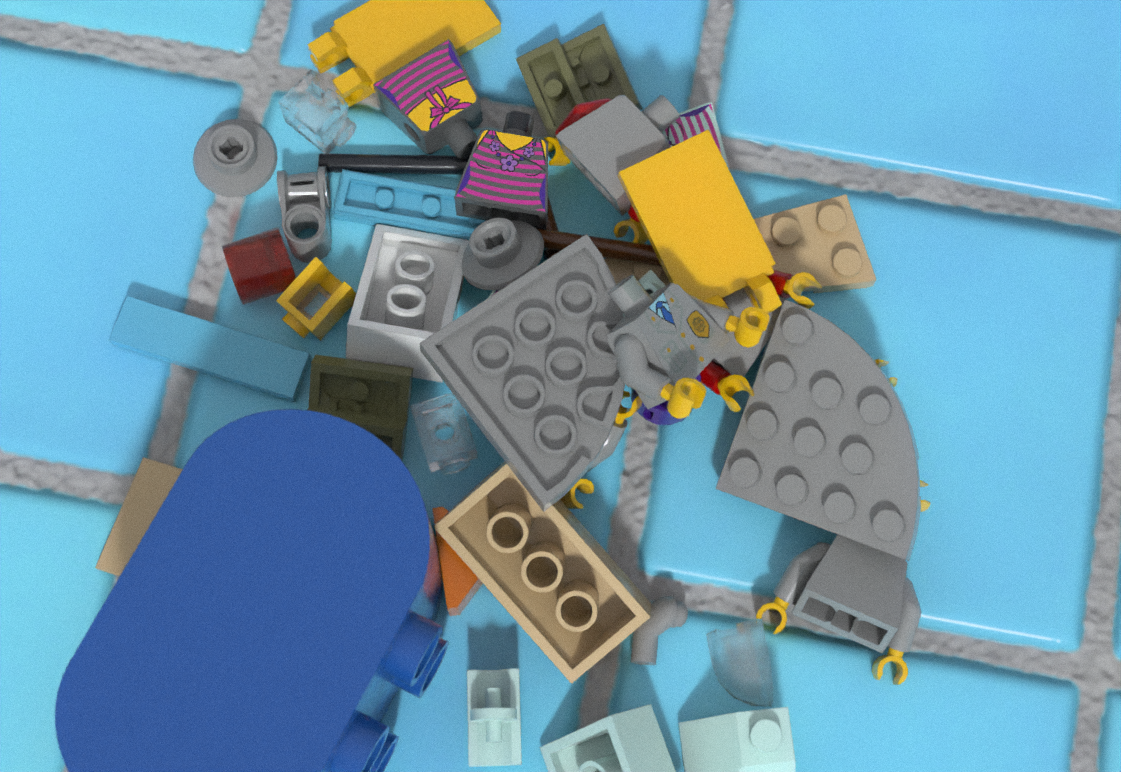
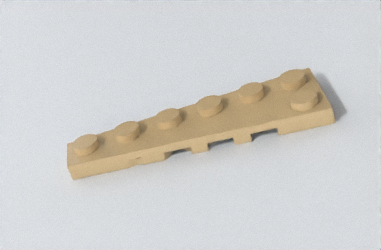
[604,194,876,293]

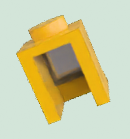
[276,257,356,341]

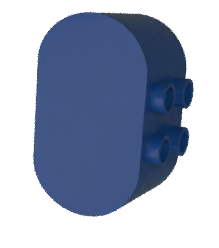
[55,409,449,772]

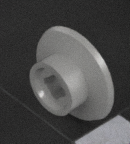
[193,119,278,197]
[462,218,544,290]

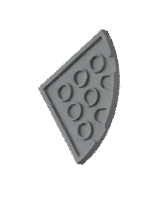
[420,234,625,512]
[715,300,921,561]

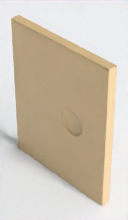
[95,457,183,577]

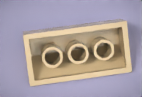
[433,461,651,684]

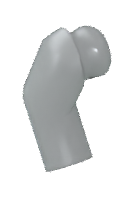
[631,596,688,665]

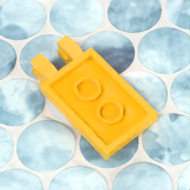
[307,0,501,109]
[617,129,782,333]

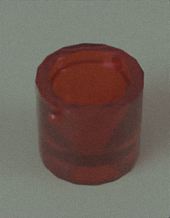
[222,227,297,305]

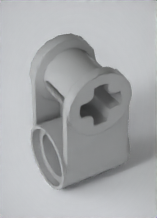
[277,166,332,263]

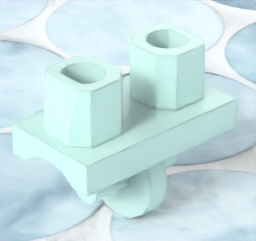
[467,668,522,767]

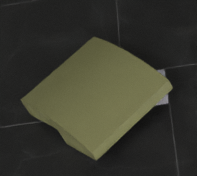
[516,24,643,137]
[307,354,414,461]

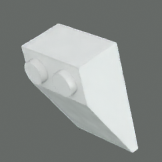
[346,224,469,383]

